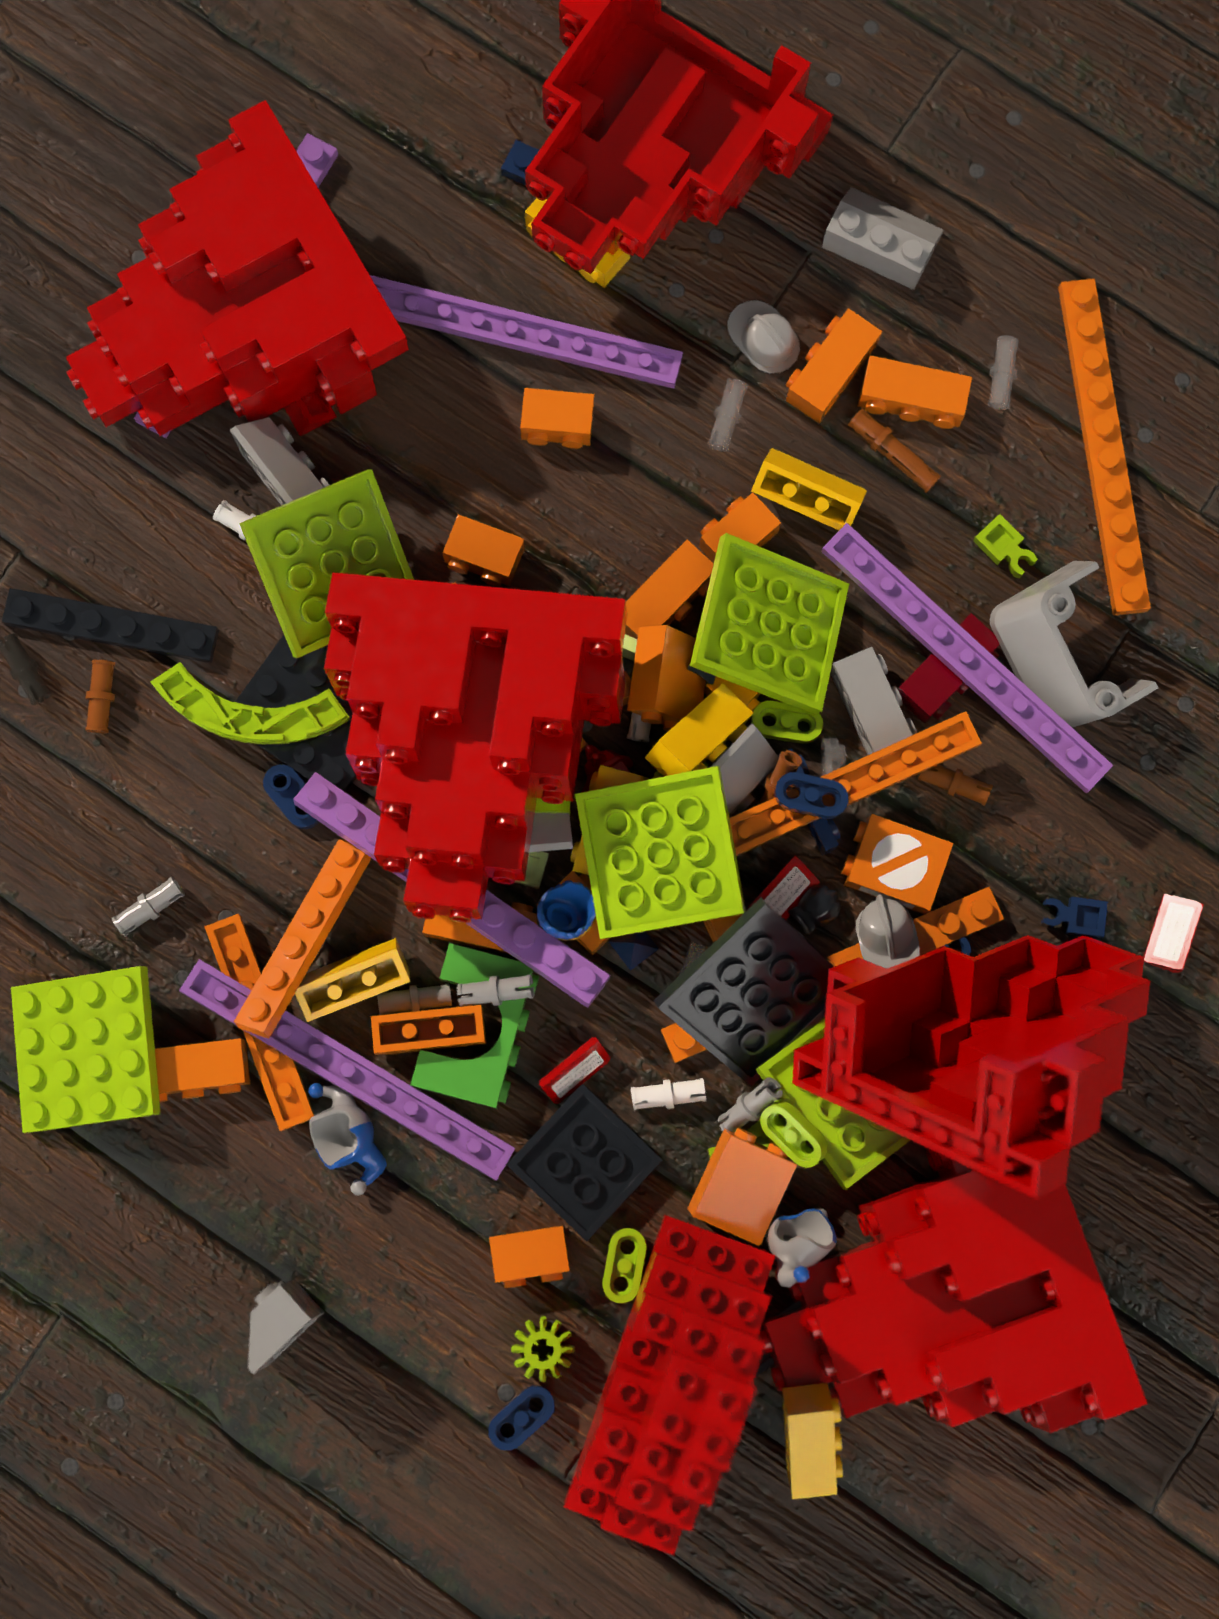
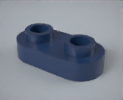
[263,765,319,829]
[774,772,848,819]
[488,1385,555,1451]

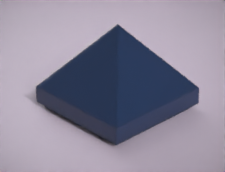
[609,931,659,971]

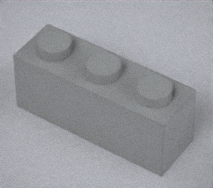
[830,647,917,755]

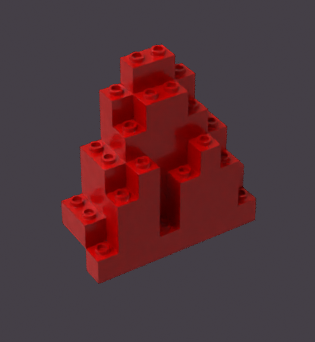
[525,0,833,274]
[66,100,409,436]
[324,572,627,923]
[792,935,1150,1199]
[758,1149,1147,1433]
[564,1215,776,1555]

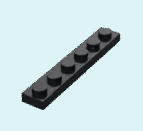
[2,588,219,664]

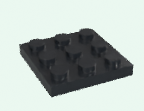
[506,1084,662,1242]

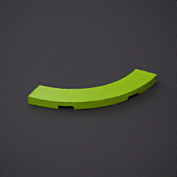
[150,662,350,745]

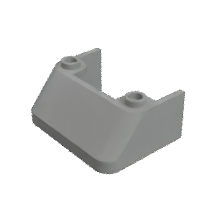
[990,561,1158,728]

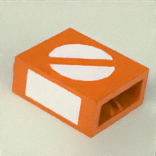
[841,814,953,915]

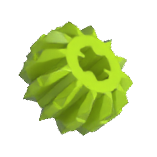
[511,1316,575,1382]

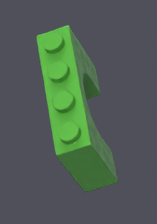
[410,943,539,1109]

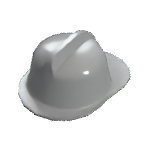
[727,300,800,373]
[856,894,920,969]

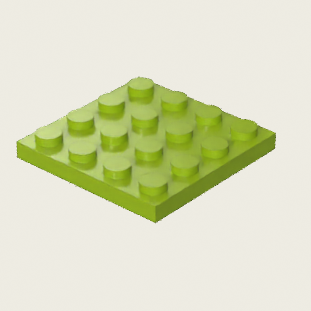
[239,470,414,658]
[690,533,849,715]
[575,766,746,939]
[11,966,161,1133]
[756,1019,910,1190]

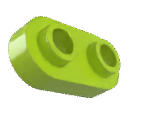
[751,701,823,744]
[760,1101,827,1168]
[602,1228,646,1303]

